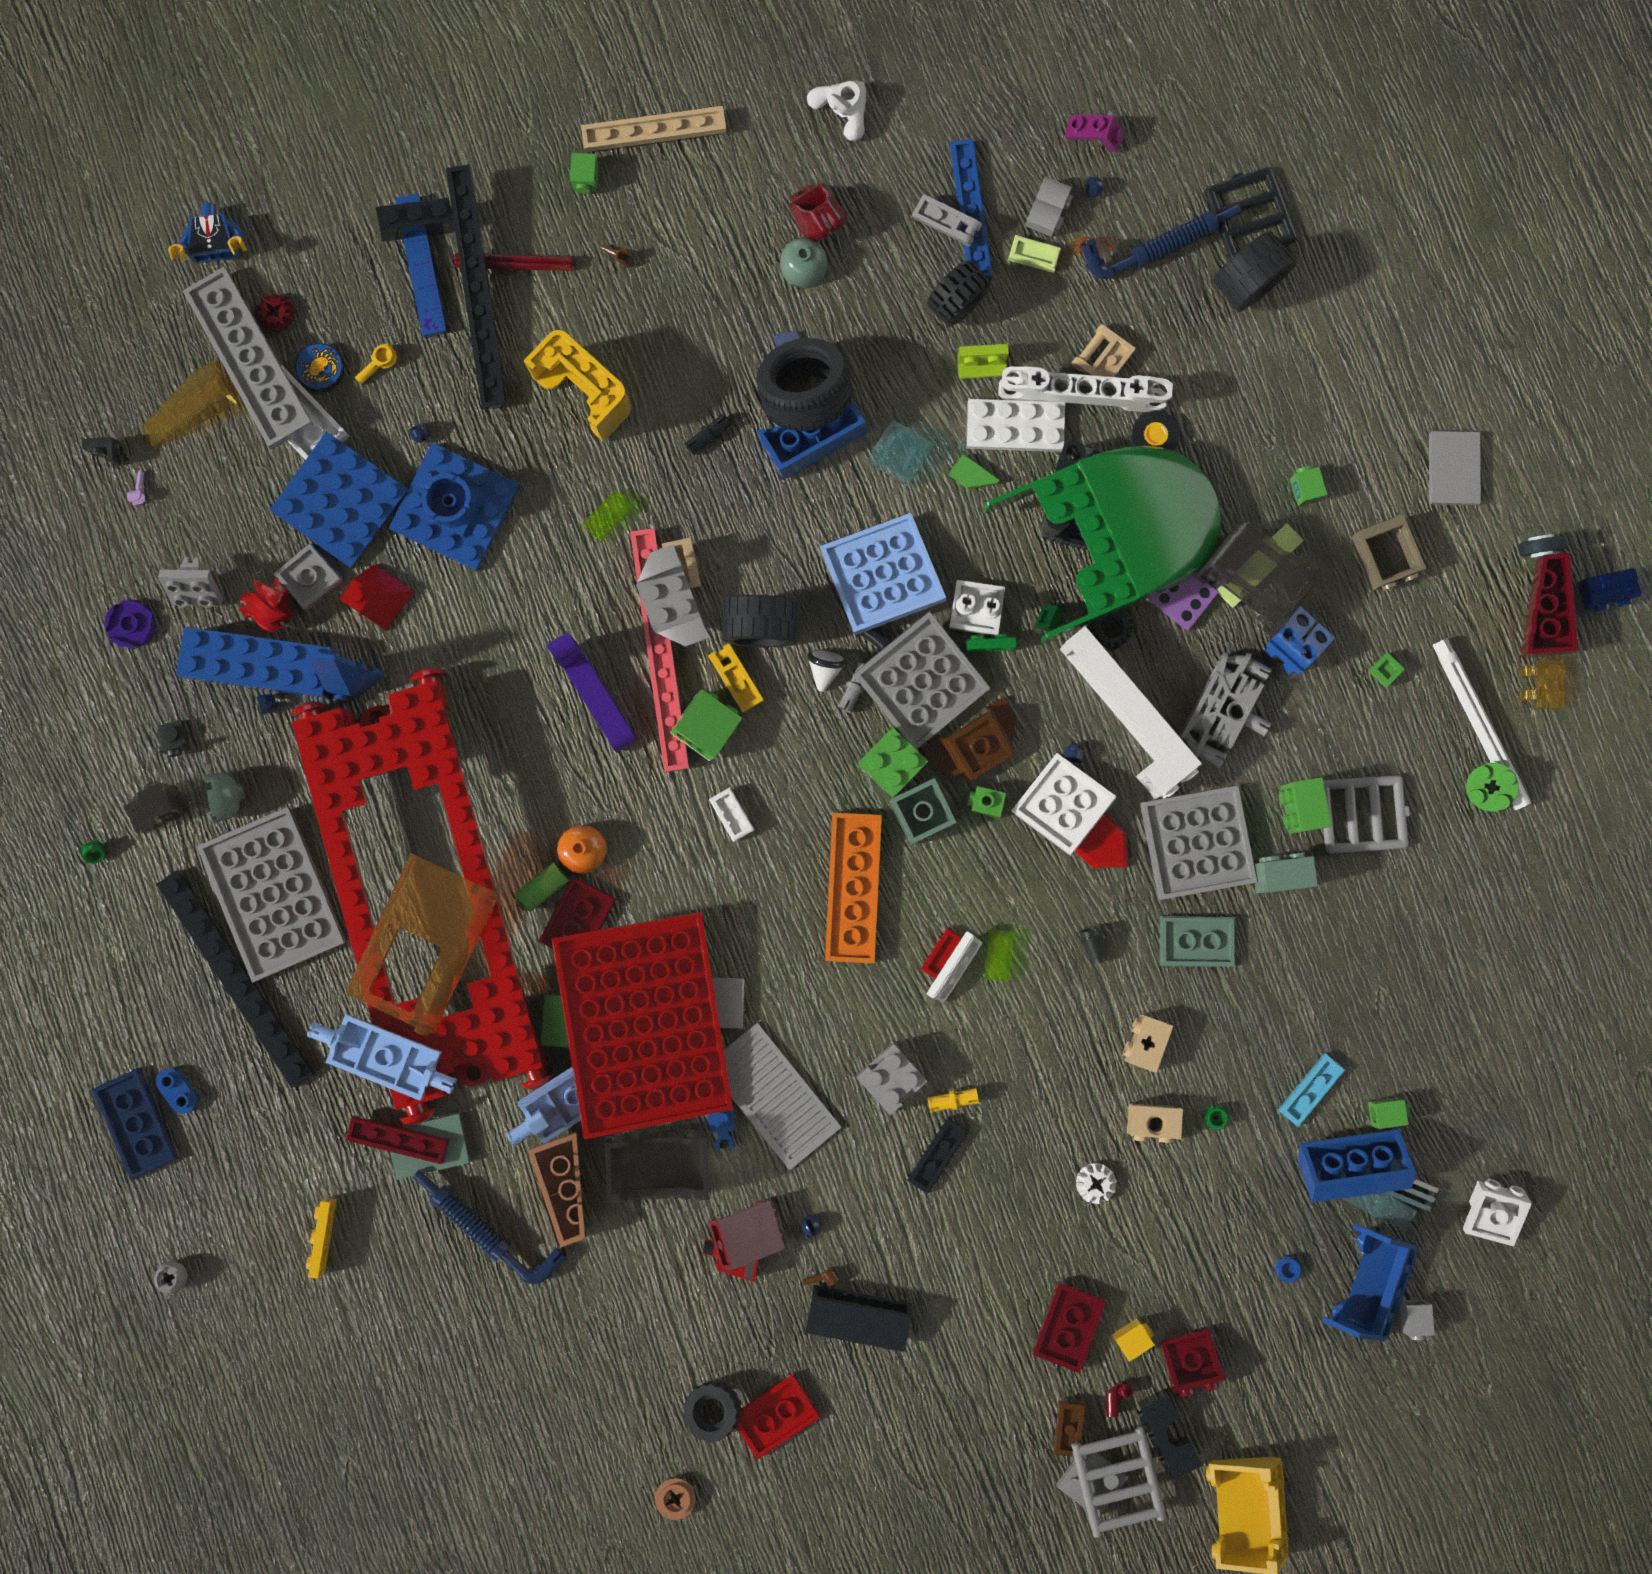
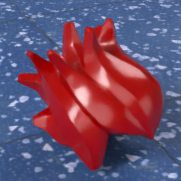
[239,577,295,632]

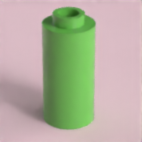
[514,862,569,912]

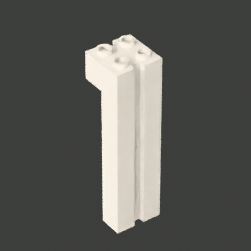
[1061,626,1202,799]

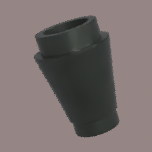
[1079,926,1107,965]

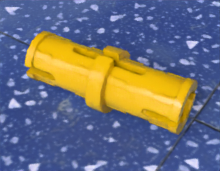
[927,1088,980,1113]

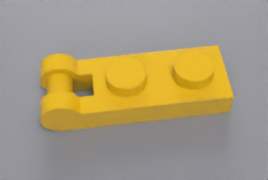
[708,643,764,713]

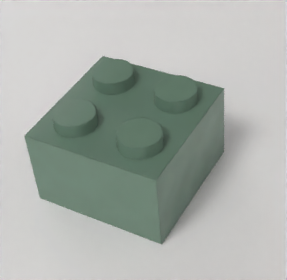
[889,778,957,846]
[1254,853,1318,893]

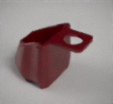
[789,183,847,242]

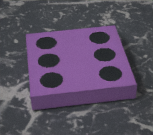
[1149,574,1218,631]

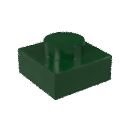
[1034,605,1065,632]

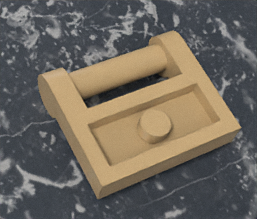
[1071,324,1136,389]

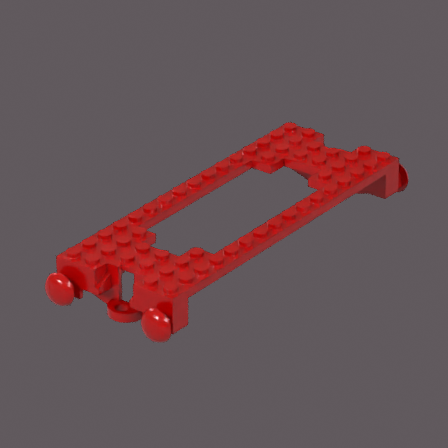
[291,667,556,1125]

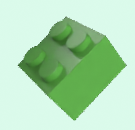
[858,727,928,798]
[1279,777,1332,834]

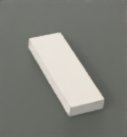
[927,932,983,1005]

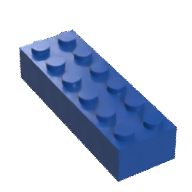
[176,627,338,700]

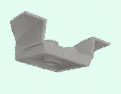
[636,544,708,646]

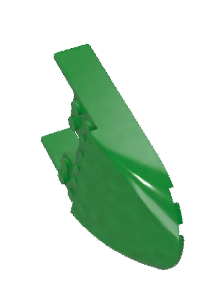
[983,446,1221,644]

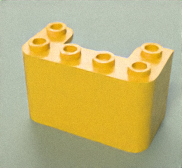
[524,330,631,442]

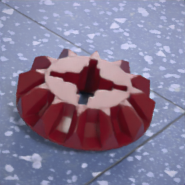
[255,293,295,332]

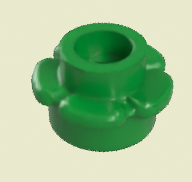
[80,841,106,864]
[1204,1105,1228,1130]

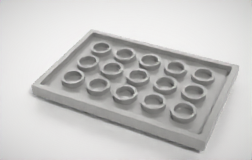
[197,807,346,983]

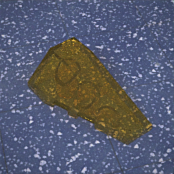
[141,360,239,448]

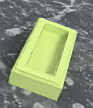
[1008,235,1061,273]

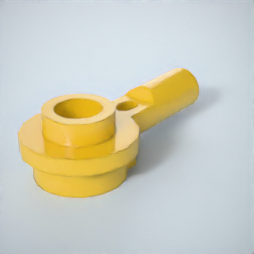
[355,344,397,384]

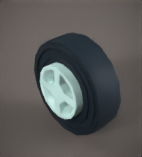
[1519,534,1566,558]

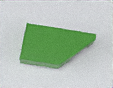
[949,454,999,489]

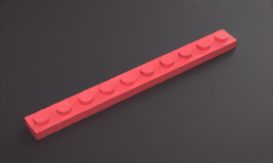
[630,528,689,772]

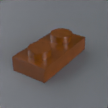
[1054,1400,1085,1457]

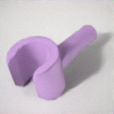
[127,471,146,505]

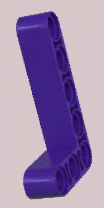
[547,632,637,753]

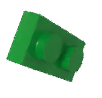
[965,634,1016,653]

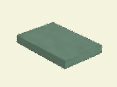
[1160,916,1236,967]
[390,1113,471,1180]

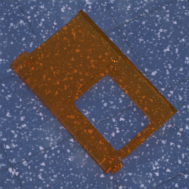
[345,853,500,1037]

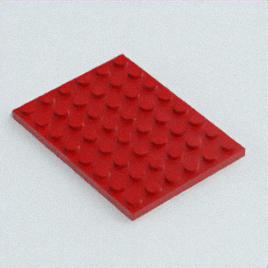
[551,912,733,1139]

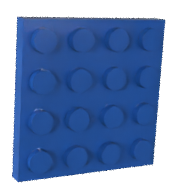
[269,431,408,568]

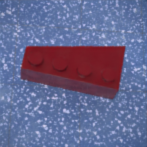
[1520,553,1579,658]

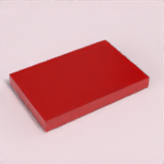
[736,1373,821,1460]

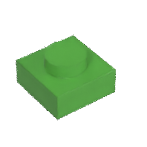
[1368,652,1405,688]

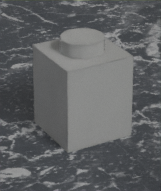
[1400,1300,1435,1340]

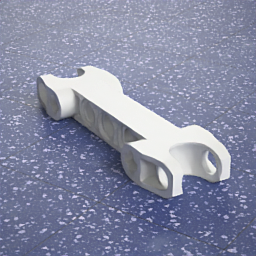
[998,367,1173,412]

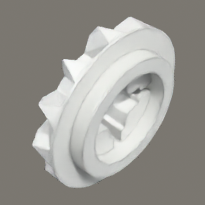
[1076,1163,1117,1204]

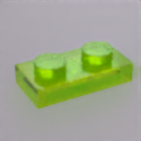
[582,490,634,543]
[984,929,1014,981]

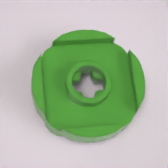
[1466,762,1519,812]

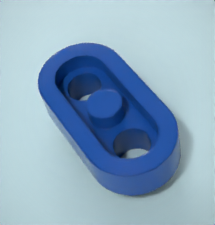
[156,1068,199,1114]

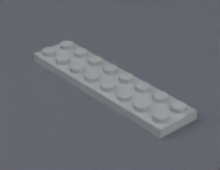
[183,267,314,450]

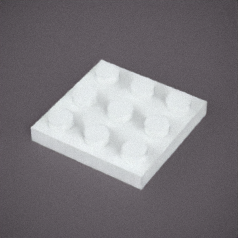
[1012,753,1116,856]

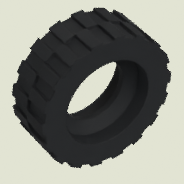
[683,1381,742,1442]

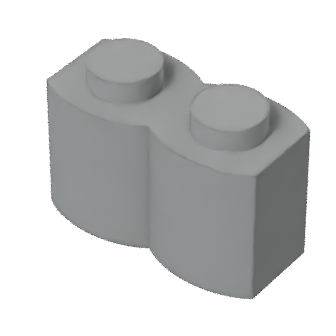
[1025,176,1073,237]

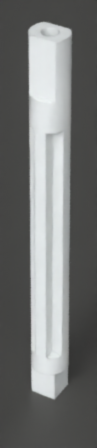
[1433,638,1531,810]

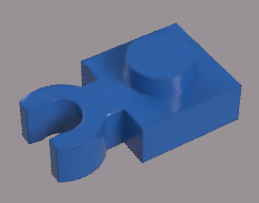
[708,1110,735,1151]

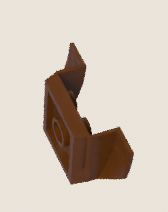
[921,696,1016,780]

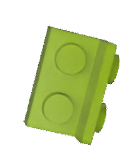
[957,344,1009,379]

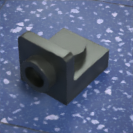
[82,437,124,466]
[157,720,190,757]

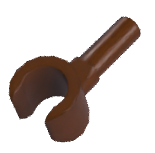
[601,245,634,268]
[802,1268,839,1286]

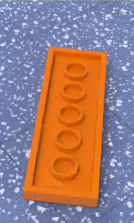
[825,813,882,964]

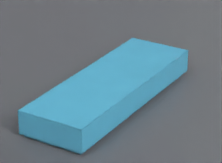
[1278,1053,1346,1127]

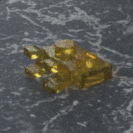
[1518,659,1565,709]

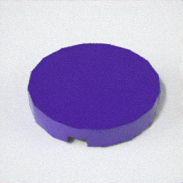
[104,600,156,649]

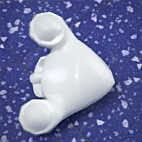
[807,80,866,141]

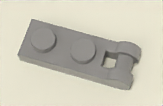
[912,194,982,247]

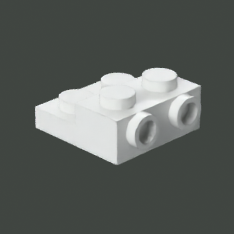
[1463,1179,1532,1246]

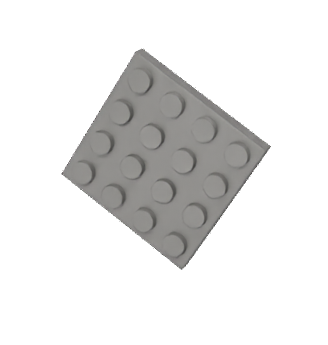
[853,612,990,750]
[1140,785,1257,900]

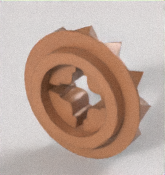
[655,1477,696,1520]

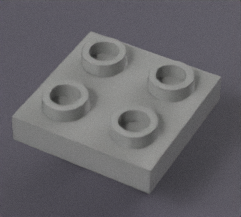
[158,557,223,607]

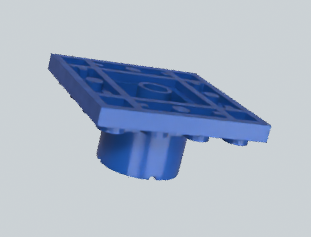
[389,443,520,571]

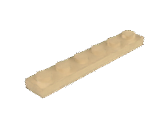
[581,106,727,152]

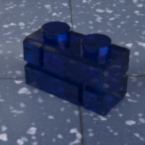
[1578,568,1642,612]

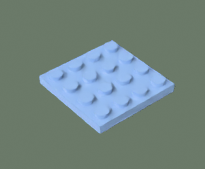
[820,513,946,635]

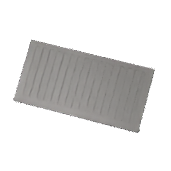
[724,1022,842,1170]

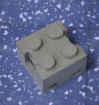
[856,1042,928,1116]

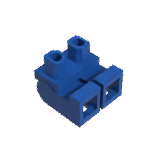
[1265,606,1335,675]

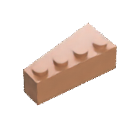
[528,1131,585,1247]

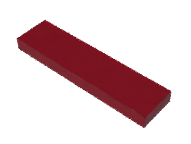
[345,1115,450,1165]

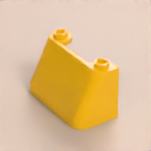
[1206,1457,1288,1574]

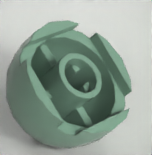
[780,237,828,289]
[203,773,245,823]

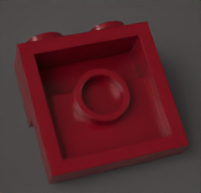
[1160,1329,1225,1398]

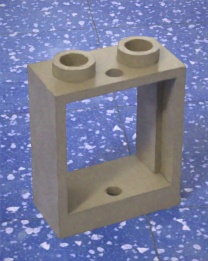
[1352,514,1426,591]

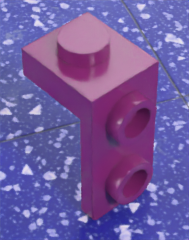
[1065,115,1124,152]

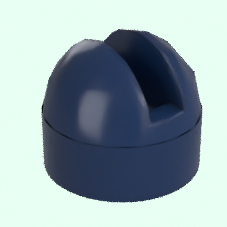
[1086,177,1105,197]
[408,423,429,443]
[257,694,277,715]
[1063,743,1084,763]
[801,1215,821,1236]

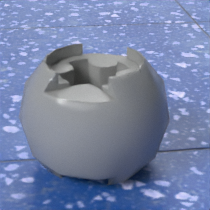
[154,1261,188,1294]

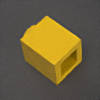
[1112,1318,1155,1362]

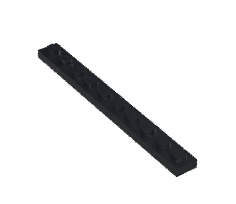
[446,164,507,410]
[156,870,315,1088]

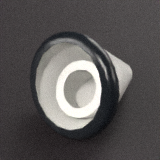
[807,650,847,692]

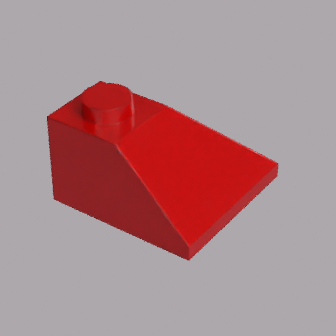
[340,564,414,631]

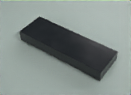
[907,1117,969,1194]

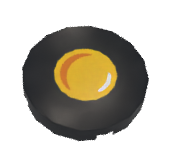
[1131,410,1180,451]

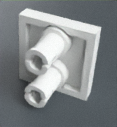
[949,580,1005,636]

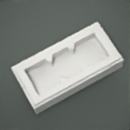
[709,787,755,842]

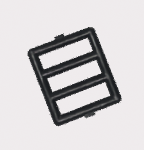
[1205,167,1297,260]

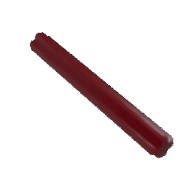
[454,253,574,271]

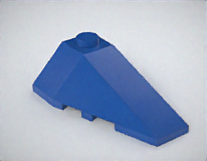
[309,652,385,701]

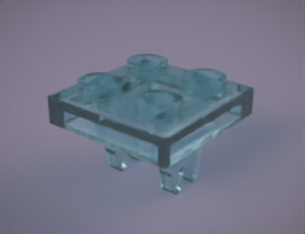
[867,419,934,487]

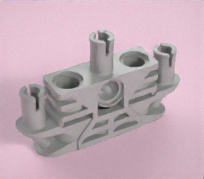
[1179,652,1272,768]

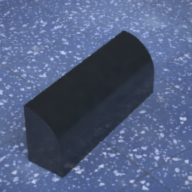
[805,1285,912,1352]

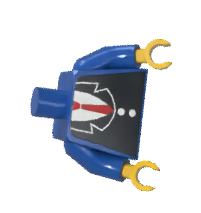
[168,203,247,264]

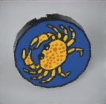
[295,343,344,392]

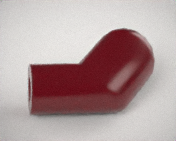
[1106,1382,1133,1417]

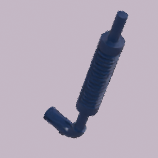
[1080,204,1241,280]
[413,1170,567,1284]

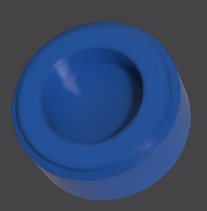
[1274,1256,1302,1283]

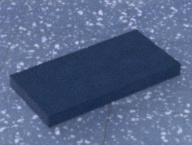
[91,1068,179,1181]

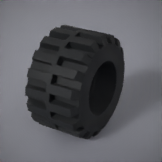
[927,260,991,327]

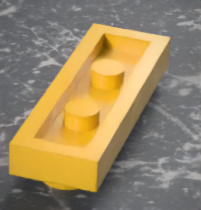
[306,1198,337,1279]

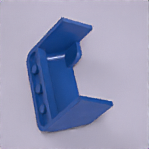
[1322,1224,1417,1341]

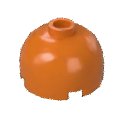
[557,825,607,874]

